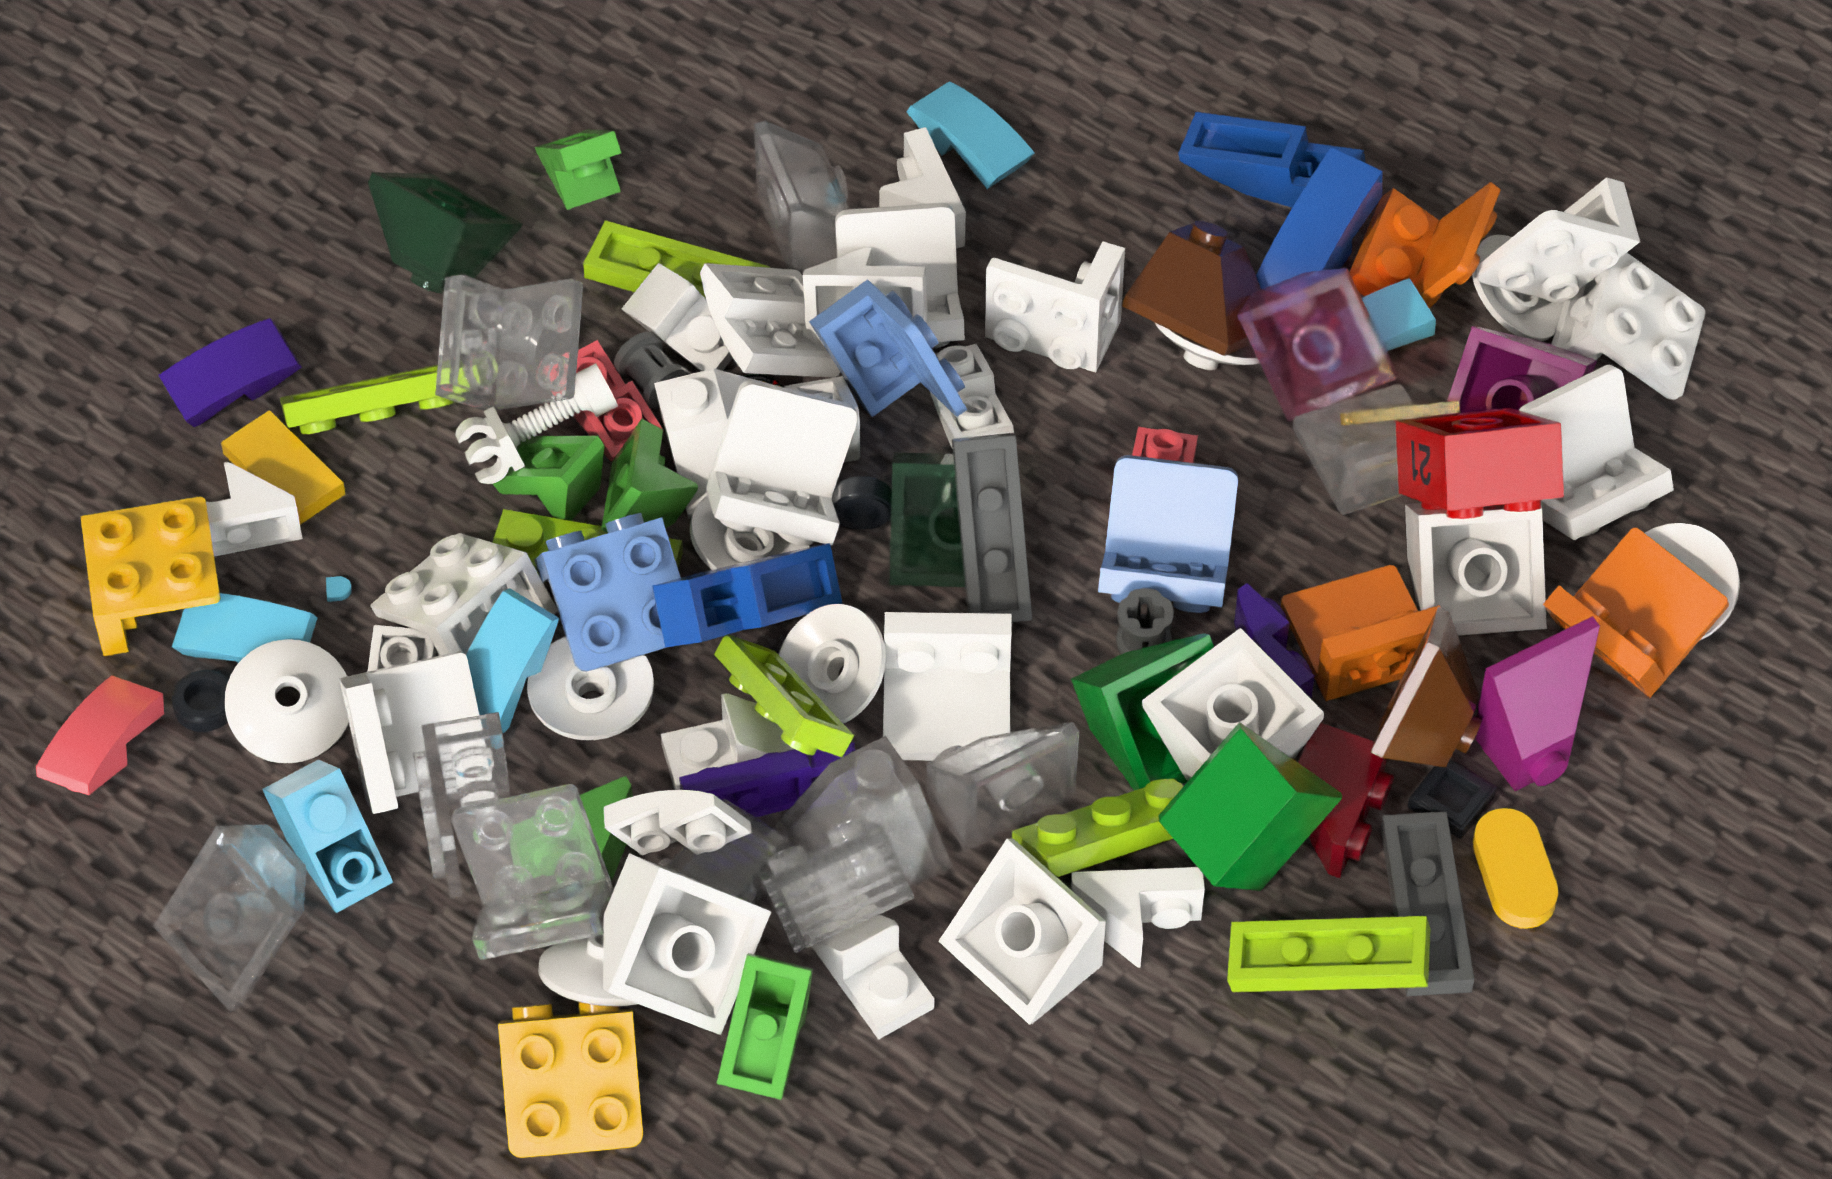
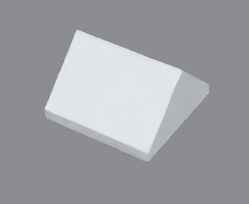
[939,838,1106,1025]

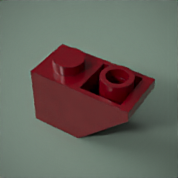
[1298,723,1394,878]

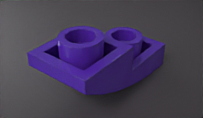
[159,318,302,427]
[1234,583,1315,699]

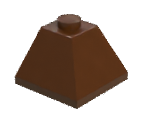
[1122,221,1275,356]
[1371,607,1482,767]

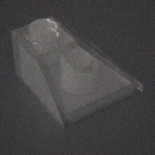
[926,722,1079,852]
[775,736,951,923]
[153,824,307,1012]

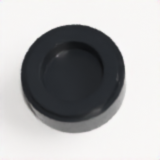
[831,476,893,529]
[171,670,229,732]

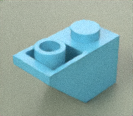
[262,759,393,913]

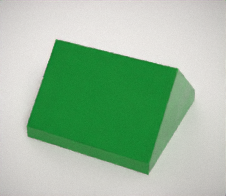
[1158,722,1342,891]

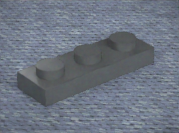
[952,433,1032,622]
[1380,812,1474,996]

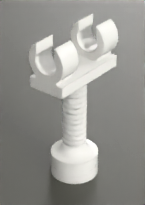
[455,363,618,484]

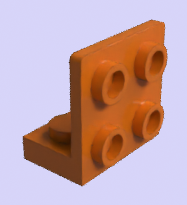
[1345,182,1501,308]
[1543,528,1729,698]
[1281,565,1441,701]

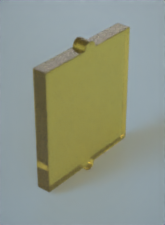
[1340,400,1460,426]

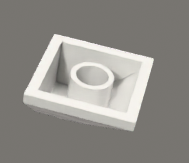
[654,368,777,519]
[1405,503,1547,636]
[1142,628,1324,781]
[603,853,771,1035]

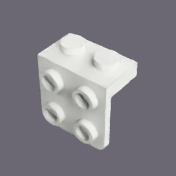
[1476,177,1640,303]
[835,203,965,348]
[1519,365,1674,540]
[706,380,858,546]

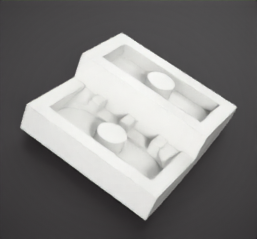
[700,263,840,378]

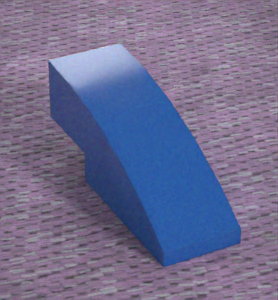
[1178,112,1366,207]
[1256,146,1383,337]
[652,543,843,647]

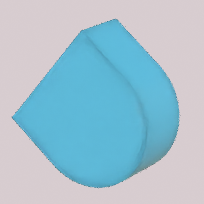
[326,576,352,602]

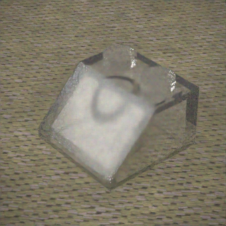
[754,121,859,276]

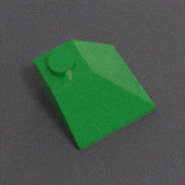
[1071,633,1214,791]

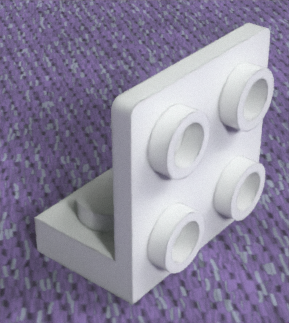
[985,241,1125,373]
[1551,253,1705,400]
[370,533,558,655]
[883,612,1012,762]
[339,651,491,814]

